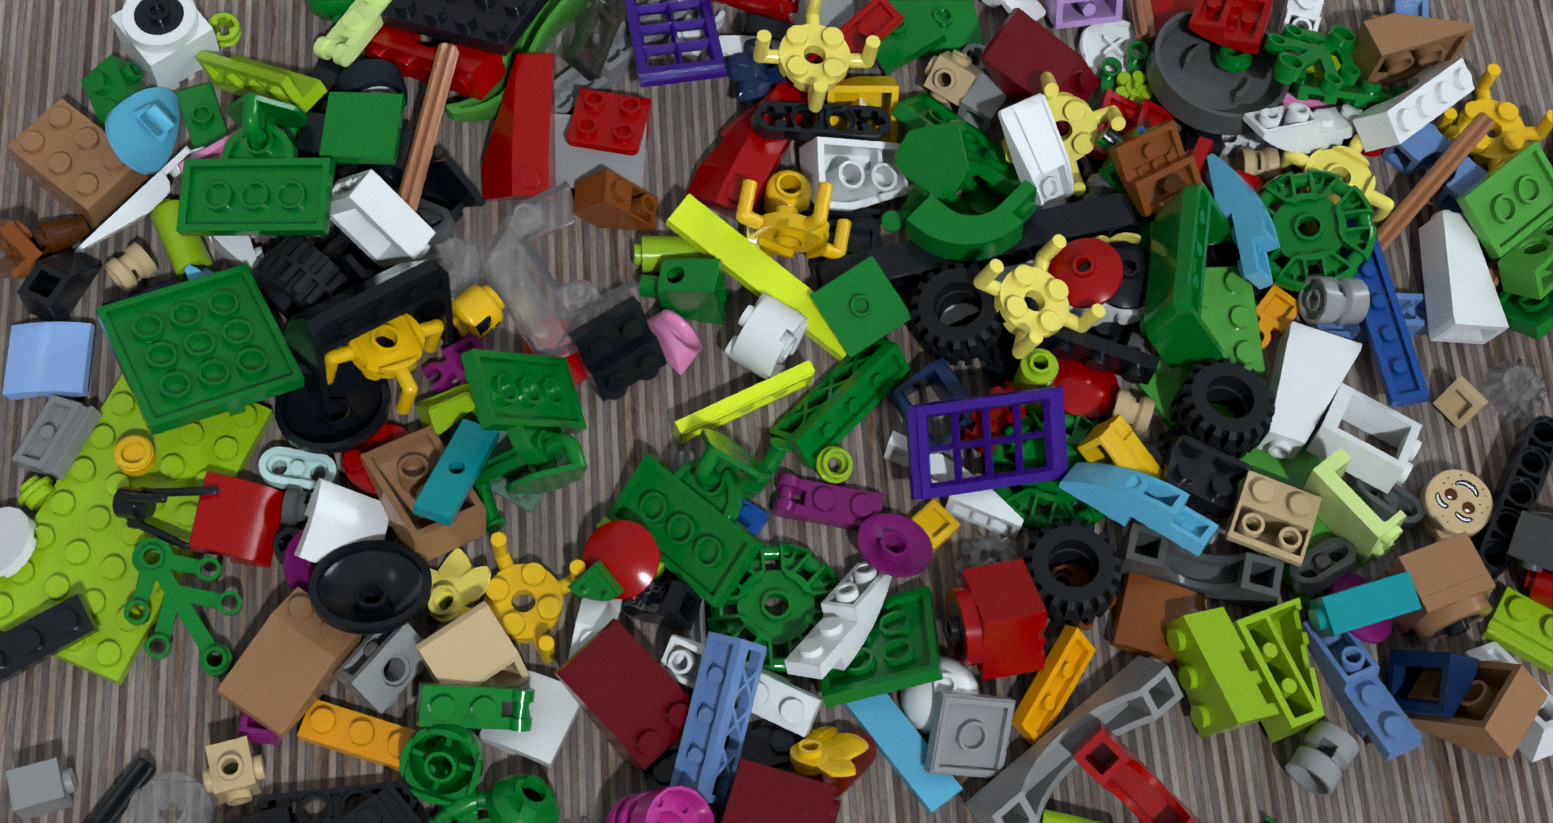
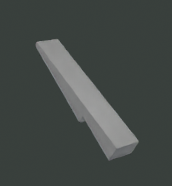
[554,0,698,115]

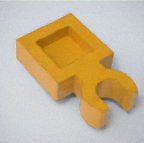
[1256,285,1300,351]

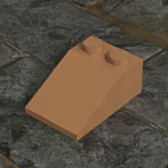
[1351,13,1475,87]
[360,425,486,562]
[217,586,362,739]
[1406,660,1548,759]

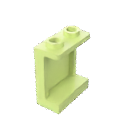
[1303,447,1407,564]

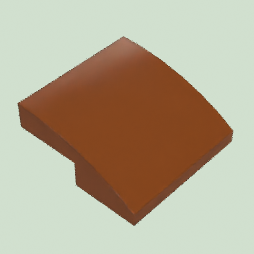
[1108,120,1203,217]
[1110,572,1206,669]

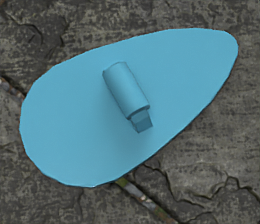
[105,87,180,174]

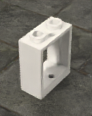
[330,169,436,268]
[1306,383,1422,494]

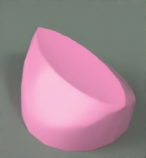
[647,309,702,375]

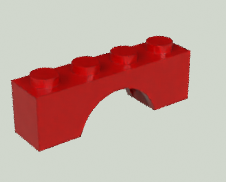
[364,24,507,100]
[1072,722,1202,823]

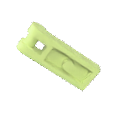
[313,0,392,67]

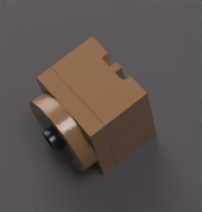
[1376,531,1496,644]

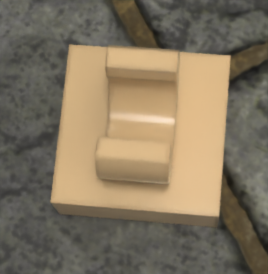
[1433,376,1489,429]

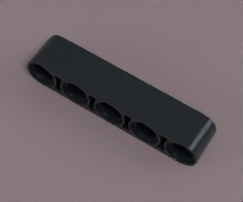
[1473,415,1553,581]

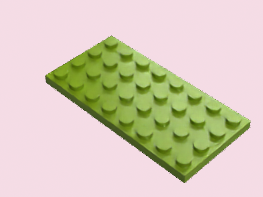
[0,373,274,686]

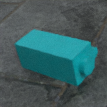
[1308,571,1422,638]

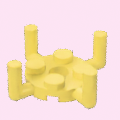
[753,0,880,113]
[1001,72,1126,196]
[1278,134,1394,236]
[973,234,1106,359]

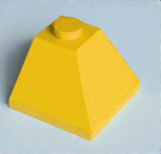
[826,76,899,143]

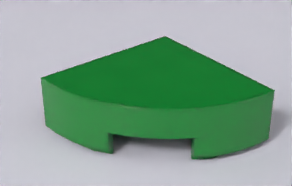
[568,560,625,601]

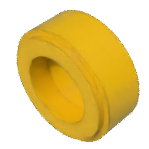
[113,435,156,476]

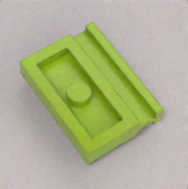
[1481,586,1553,674]

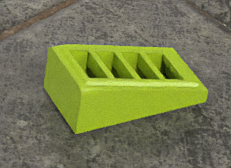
[415,382,475,435]

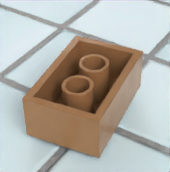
[7,98,150,230]

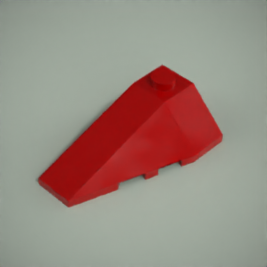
[482,53,556,201]
[685,83,808,220]

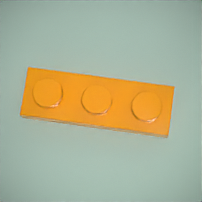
[1012,625,1096,745]
[297,700,417,771]

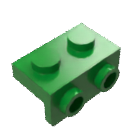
[81,55,146,131]

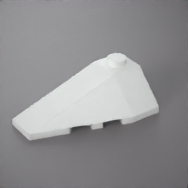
[799,136,916,211]

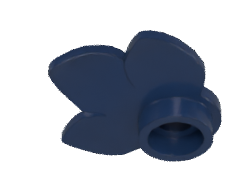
[725,38,788,103]

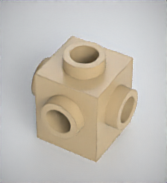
[923,50,984,106]
[202,736,267,806]

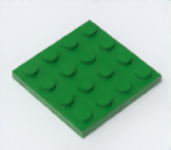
[96,264,304,436]

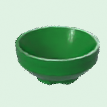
[486,774,560,823]

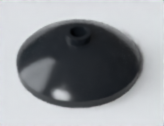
[275,361,392,454]
[308,540,432,635]

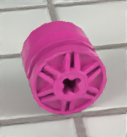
[606,785,715,823]

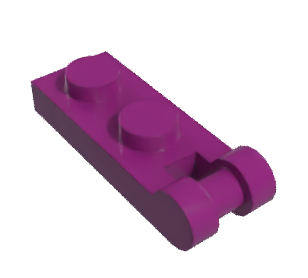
[772,474,884,531]

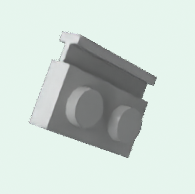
[11,395,102,480]

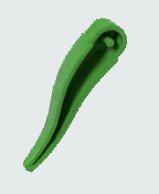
[446,0,597,122]

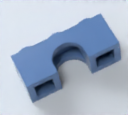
[1381,123,1488,213]

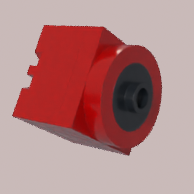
[946,558,1047,681]

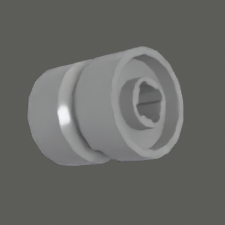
[1298,276,1370,325]
[1285,720,1359,797]

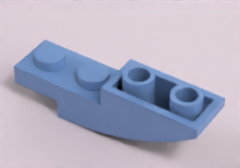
[1302,620,1423,761]

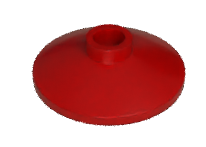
[1048,238,1124,308]

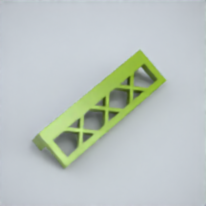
[194,50,328,114]

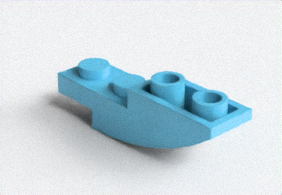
[1206,153,1280,289]
[1058,462,1219,557]

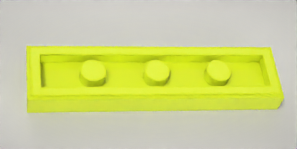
[672,360,815,445]

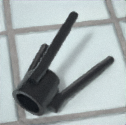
[112,487,219,550]

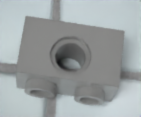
[333,623,426,714]

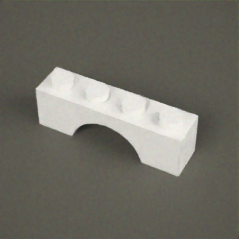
[1353,57,1475,152]

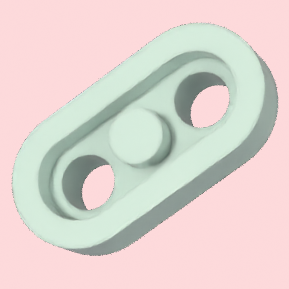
[258,446,338,492]

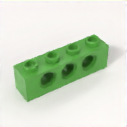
[1497,216,1553,300]

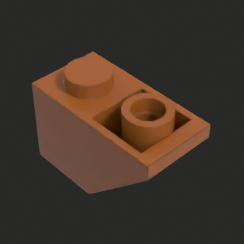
[573,168,658,231]

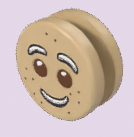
[1417,469,1494,541]

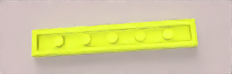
[665,194,846,361]

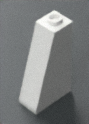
[1418,210,1509,344]
[1256,321,1362,460]

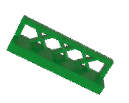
[769,339,912,469]

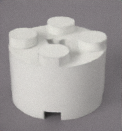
[724,293,808,380]

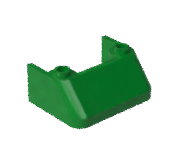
[1140,183,1234,368]

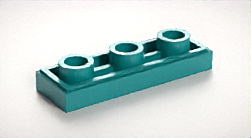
[413,418,499,526]

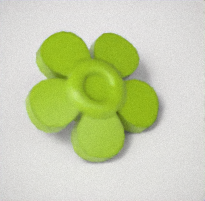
[1114,70,1153,103]

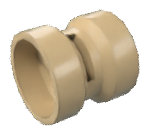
[1234,146,1280,182]
[104,242,159,294]
[1109,388,1156,434]

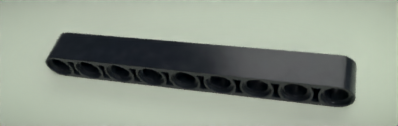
[813,192,1140,292]

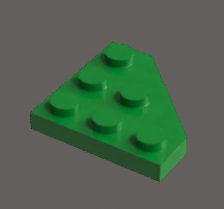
[821,586,943,708]

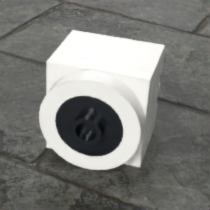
[110,0,221,91]

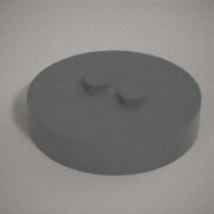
[1146,9,1290,135]

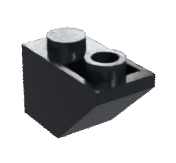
[17,249,102,322]

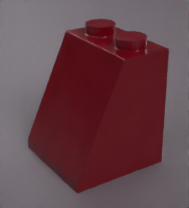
[722,758,841,823]

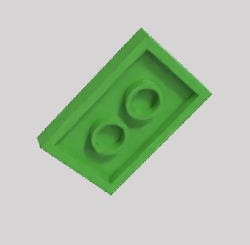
[1456,140,1553,259]
[1188,266,1265,375]

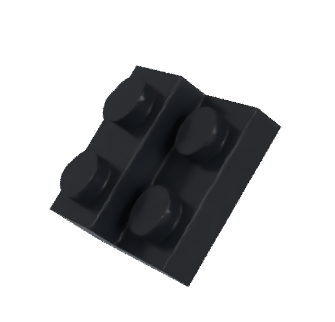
[568,296,667,402]

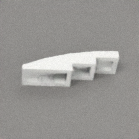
[884,431,1024,540]

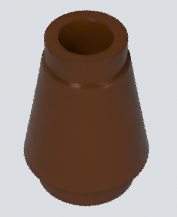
[30,215,90,258]

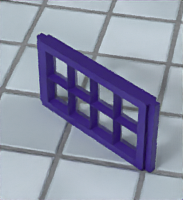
[623,0,727,88]
[905,385,1068,500]

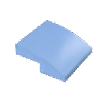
[2,321,95,401]

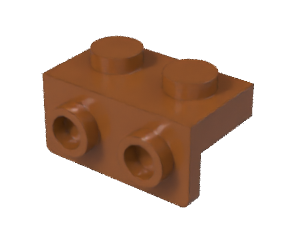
[0,218,43,280]

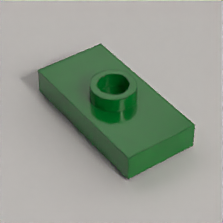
[175,82,228,149]

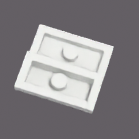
[294,478,389,564]
[478,670,581,768]

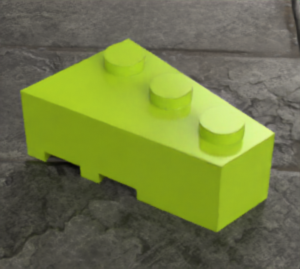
[1233,597,1324,743]
[1165,607,1280,739]

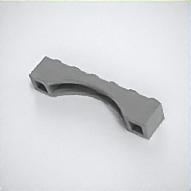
[965,655,1184,823]

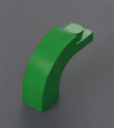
[906,179,1037,261]

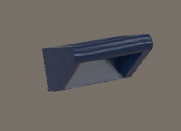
[889,357,977,447]
[1386,649,1478,718]

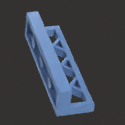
[669,631,767,806]

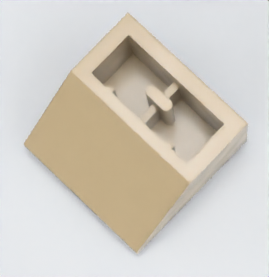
[1226,470,1322,567]
[415,601,530,686]

